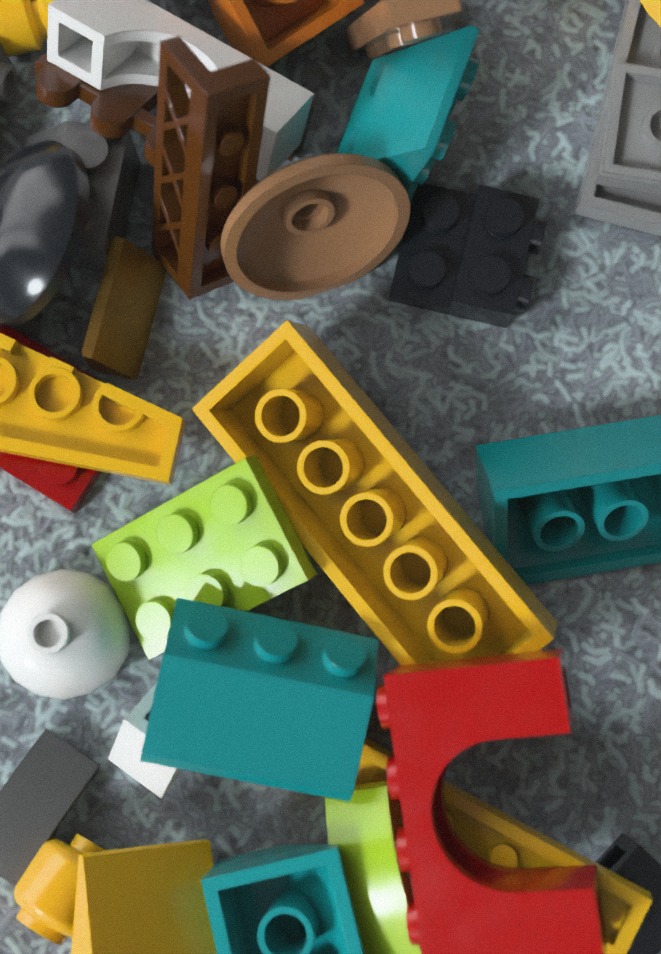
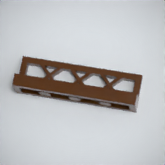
[151,36,271,300]

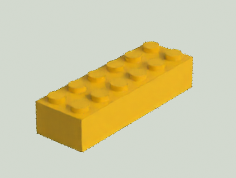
[192,320,558,665]

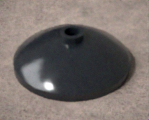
[0,141,89,328]

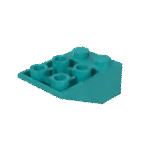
[335,25,480,201]

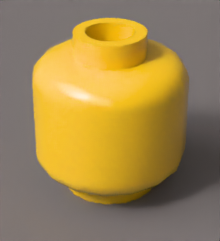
[14,833,105,946]

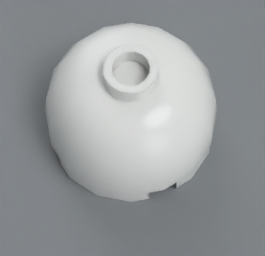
[0,569,132,700]

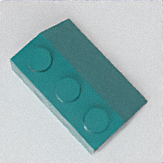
[475,415,661,585]
[140,597,378,802]
[201,844,365,954]

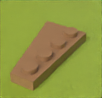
[345,0,462,60]

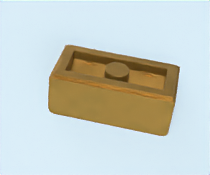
[81,236,167,380]

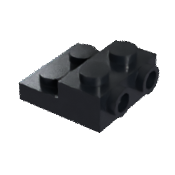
[388,183,547,328]

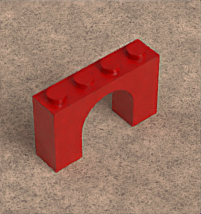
[376,648,607,954]

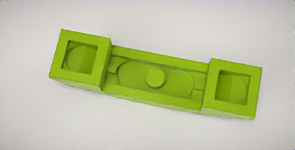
[324,780,421,954]

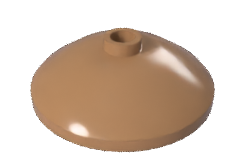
[220,153,410,300]

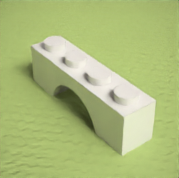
[47,0,314,181]

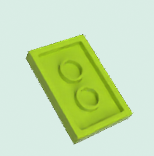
[91,455,317,660]

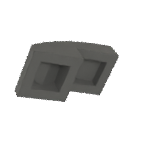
[0,729,100,887]

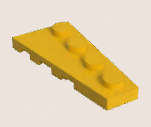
[0,333,186,485]

